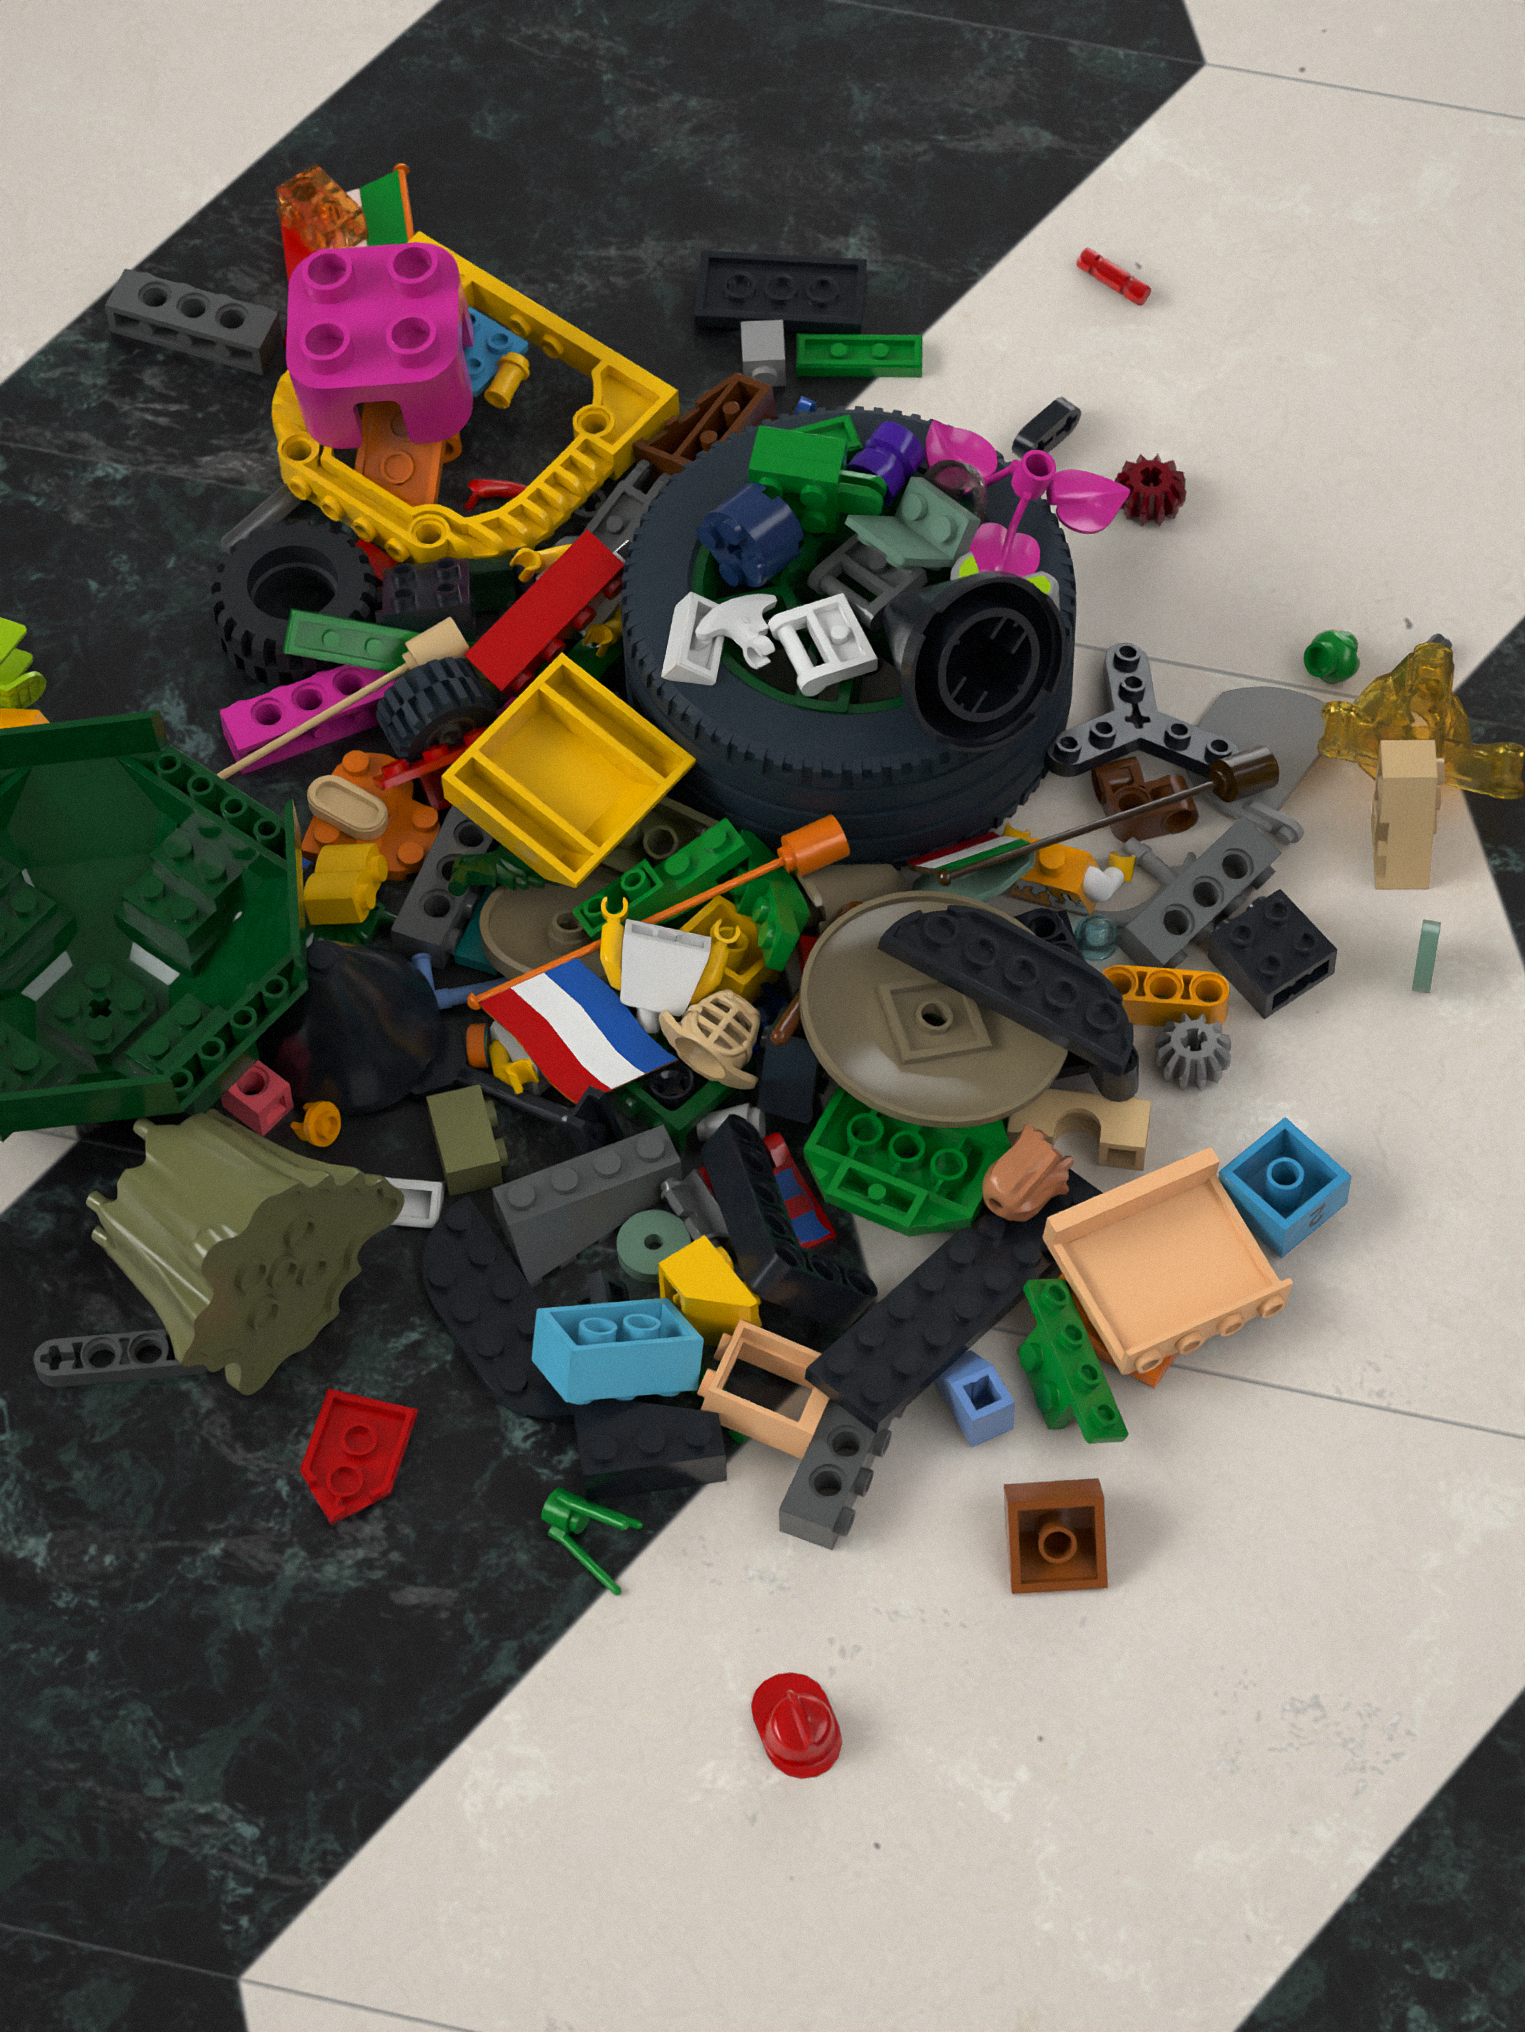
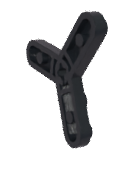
[1044,643,1239,778]

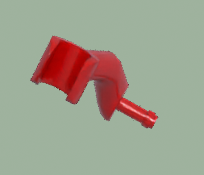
[463,479,528,511]

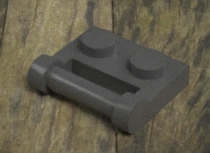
[808,533,928,632]

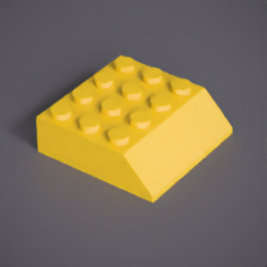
[441,652,696,888]

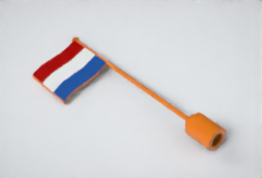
[467,814,850,1105]

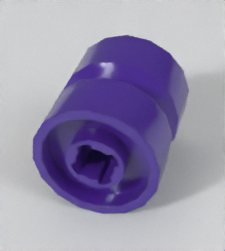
[847,421,925,506]

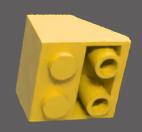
[658,1235,762,1347]

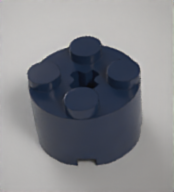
[696,482,804,587]

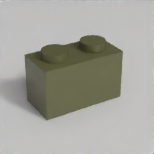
[426,1084,509,1196]

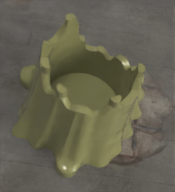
[86,1109,404,1395]

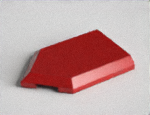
[300,1388,419,1525]

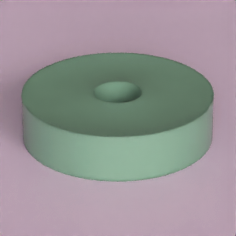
[1412,919,1441,993]
[617,1210,691,1283]

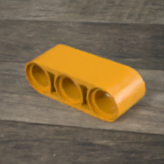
[1101,965,1230,1027]

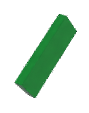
[796,334,923,377]

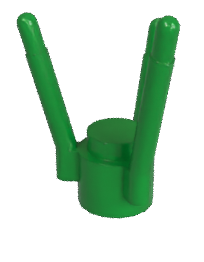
[541,1487,643,1596]

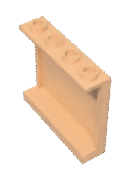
[1043,1147,1293,1376]

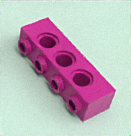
[219,664,397,775]

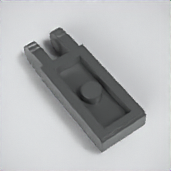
[580,459,671,549]

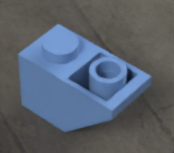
[934,1350,1015,1448]

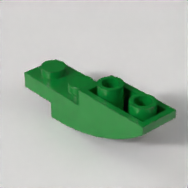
[572,818,752,942]
[727,829,810,971]

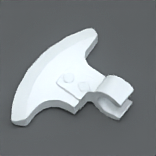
[695,594,777,669]

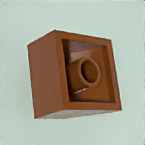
[1003,1478,1108,1594]

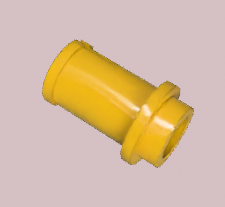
[484,352,530,409]

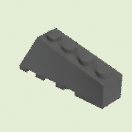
[492,1125,682,1288]

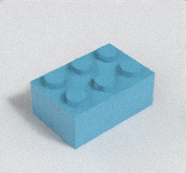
[531,1298,704,1405]

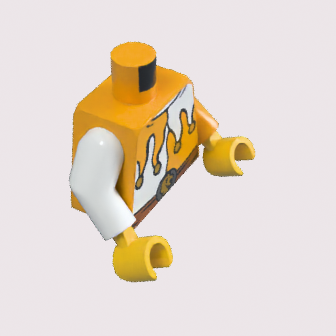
[1002,823,1136,919]

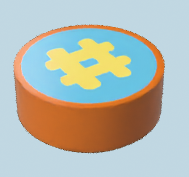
[466,1023,492,1069]

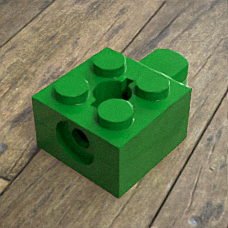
[748,425,887,534]

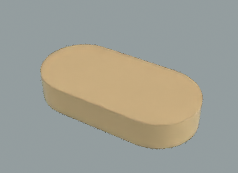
[307,775,389,840]

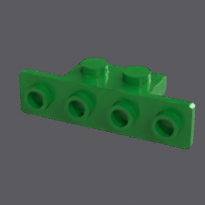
[1016,1279,1129,1444]

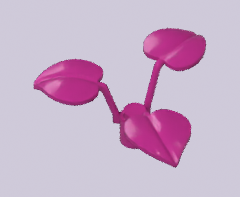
[925,419,1130,577]

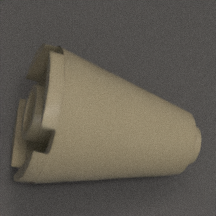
[790,864,907,947]

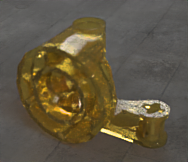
[1317,642,1525,800]

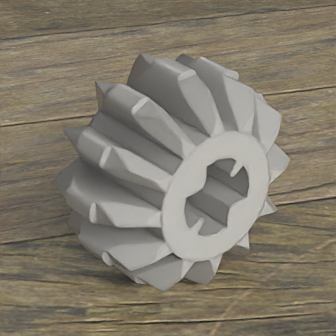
[1155,1012,1231,1091]

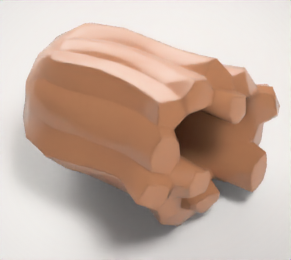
[982,1124,1074,1221]

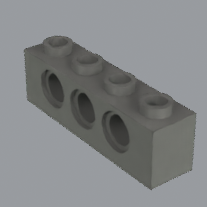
[105,268,282,375]
[390,805,501,970]
[1113,815,1281,969]
[779,1399,906,1550]

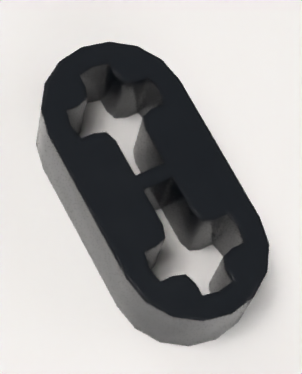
[1012,397,1081,459]

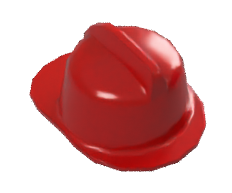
[751,1672,842,1779]

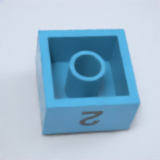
[1218,1117,1351,1258]

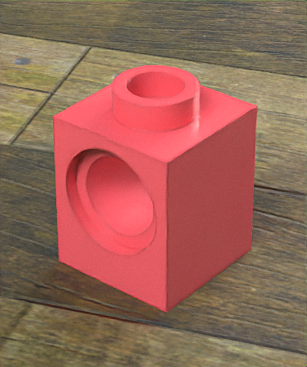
[221,1060,294,1136]

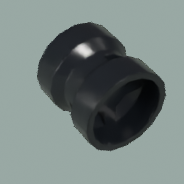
[648,1061,695,1111]

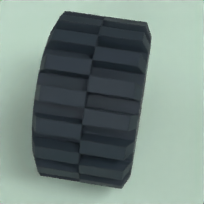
[376,657,498,764]

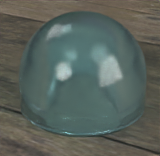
[1074,914,1119,961]

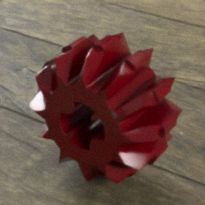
[1115,453,1187,527]

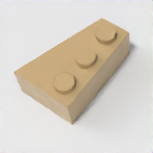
[1370,740,1445,890]

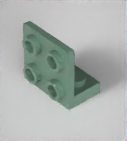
[845,477,981,571]

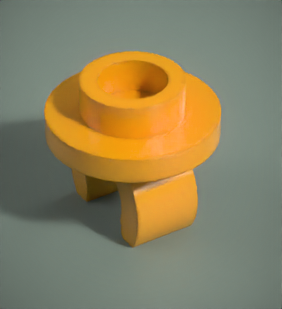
[290,1101,341,1147]

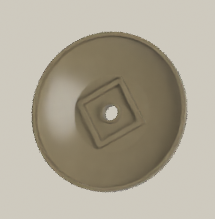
[799,891,1069,1128]

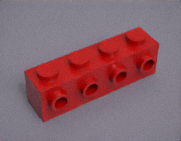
[464,529,625,699]

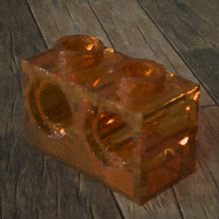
[276,163,369,252]

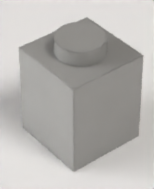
[741,320,786,386]

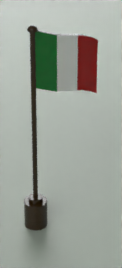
[907,746,1280,886]

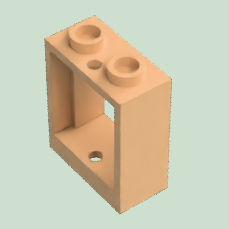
[697,1319,830,1459]

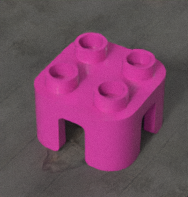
[286,242,474,449]

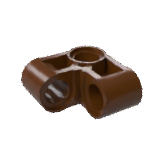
[1091,756,1200,843]

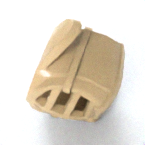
[659,989,761,1089]

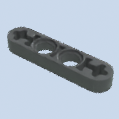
[33,1329,208,1387]

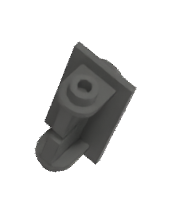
[661,1169,734,1254]

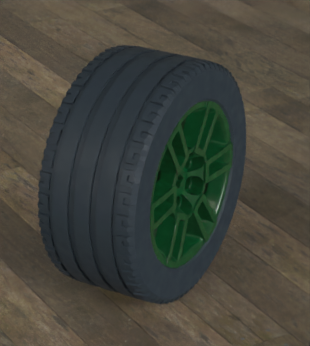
[621,406,1077,871]

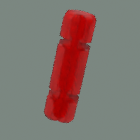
[1076,248,1151,305]

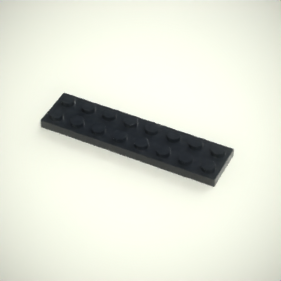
[805,1169,1103,1434]

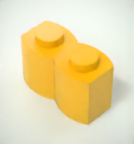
[304,843,388,925]

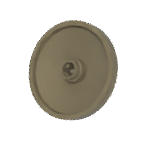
[480,866,660,987]

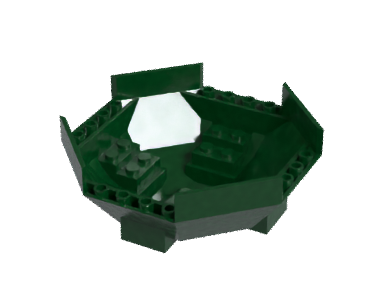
[0,710,309,1142]

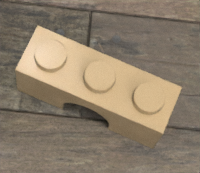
[1007,1088,1151,1171]

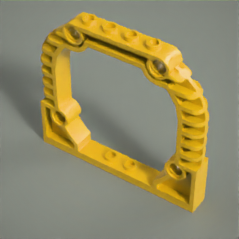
[272,231,680,567]

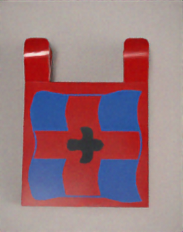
[698,1132,837,1250]

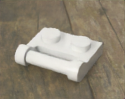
[768,593,877,696]

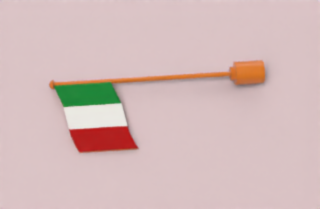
[280,163,462,464]

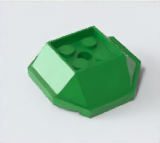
[804,1085,1011,1237]

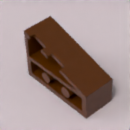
[632,372,778,484]

